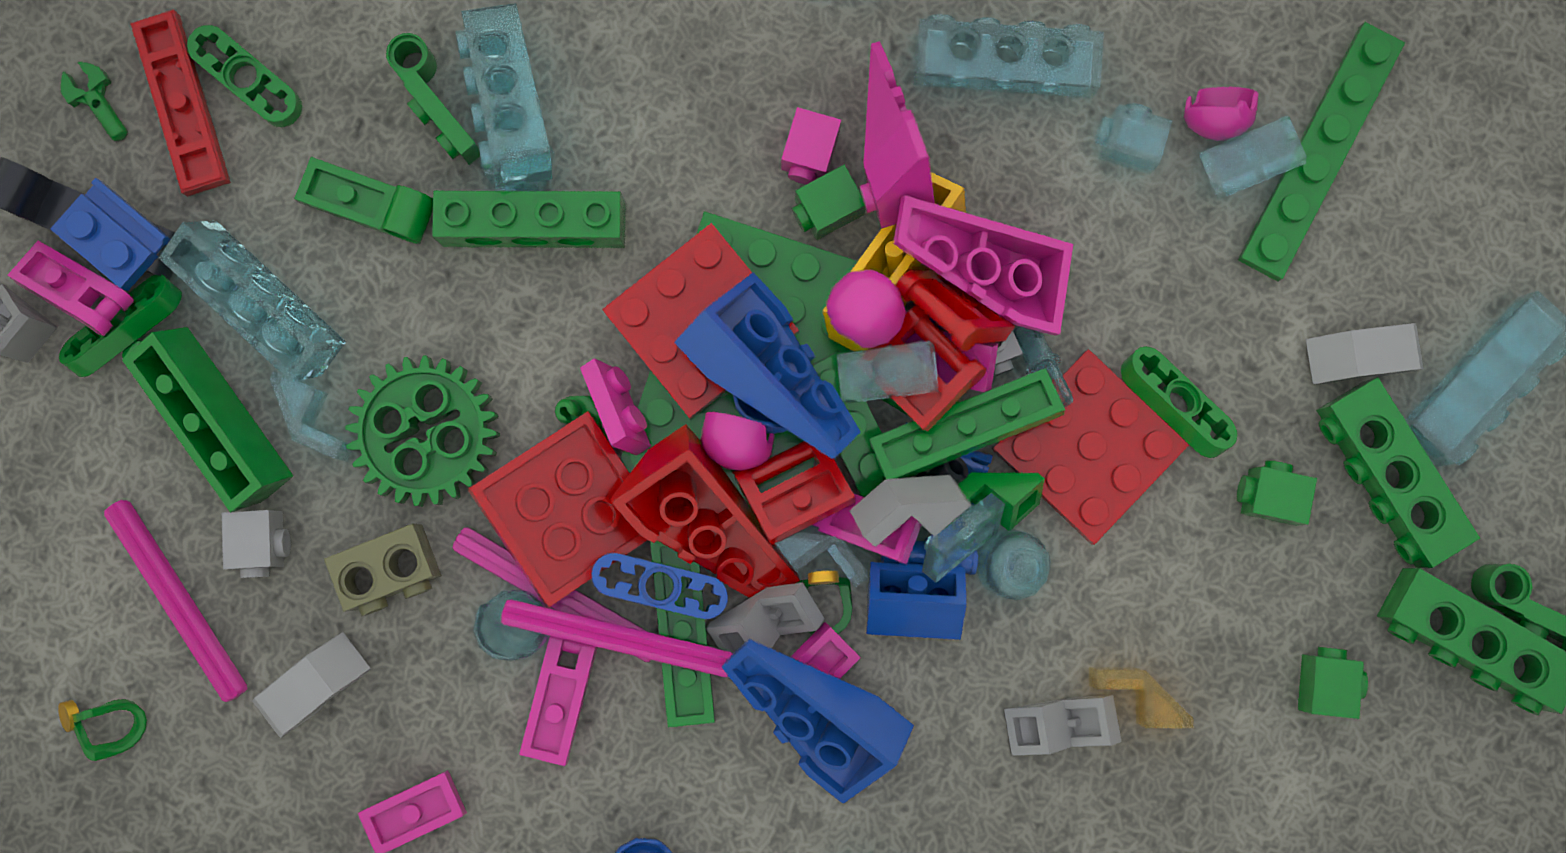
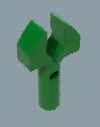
[61,62,128,142]

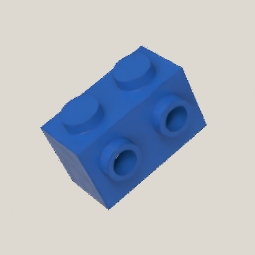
[866,562,967,640]

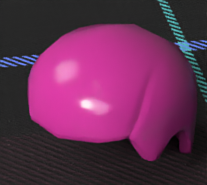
[1184,87,1259,141]
[826,270,906,348]
[701,412,774,470]

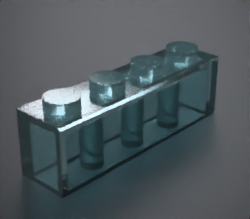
[1405,290,1566,467]

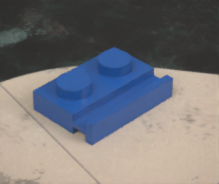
[50,178,173,291]

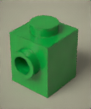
[791,164,866,240]
[1237,460,1317,526]
[1298,647,1368,719]

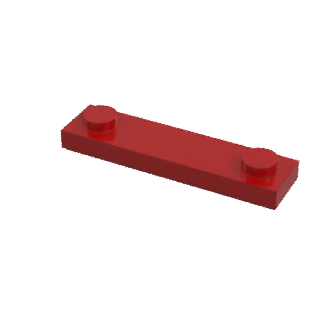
[130,9,231,197]

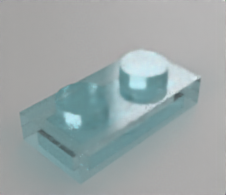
[837,341,939,404]
[922,493,1005,583]

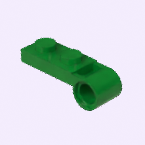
[386,33,483,165]
[294,157,433,244]
[1471,564,1566,651]

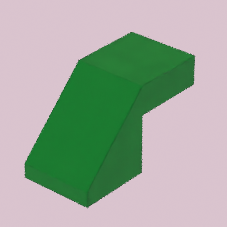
[942,473,1045,537]

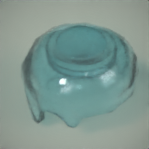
[976,528,1051,601]
[473,590,549,662]

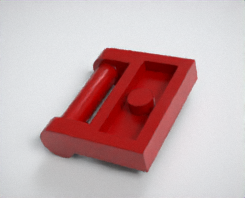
[895,270,1015,352]
[858,305,987,432]
[732,441,856,546]

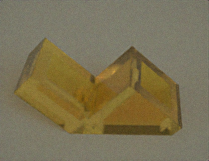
[1089,667,1194,728]

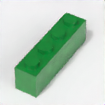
[122,327,294,513]

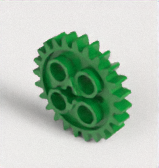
[345,355,500,507]

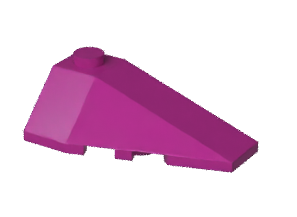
[859,41,935,229]
[893,195,1073,336]

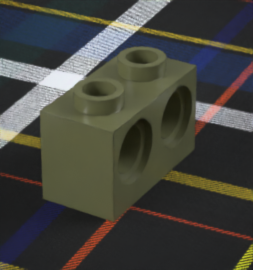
[324,523,442,616]

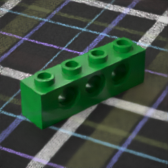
[432,190,626,248]
[1316,377,1481,568]
[1377,568,1566,716]

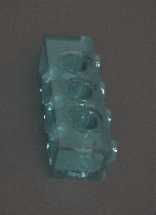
[455,3,553,188]
[913,14,1104,98]
[159,220,346,383]

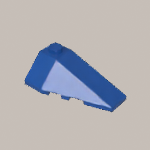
[674,272,861,459]
[721,639,914,804]

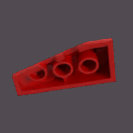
[611,424,800,598]

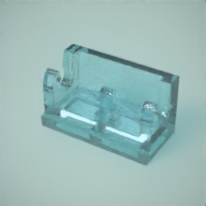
[1199,115,1307,200]

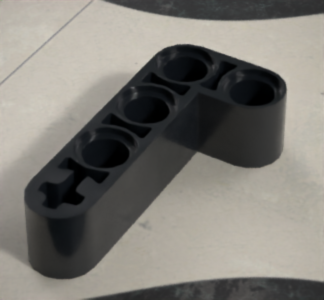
[0,157,189,280]

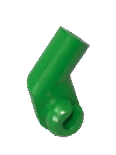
[555,396,609,441]

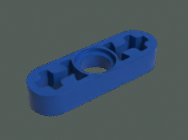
[591,553,728,619]

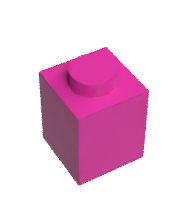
[781,107,841,185]

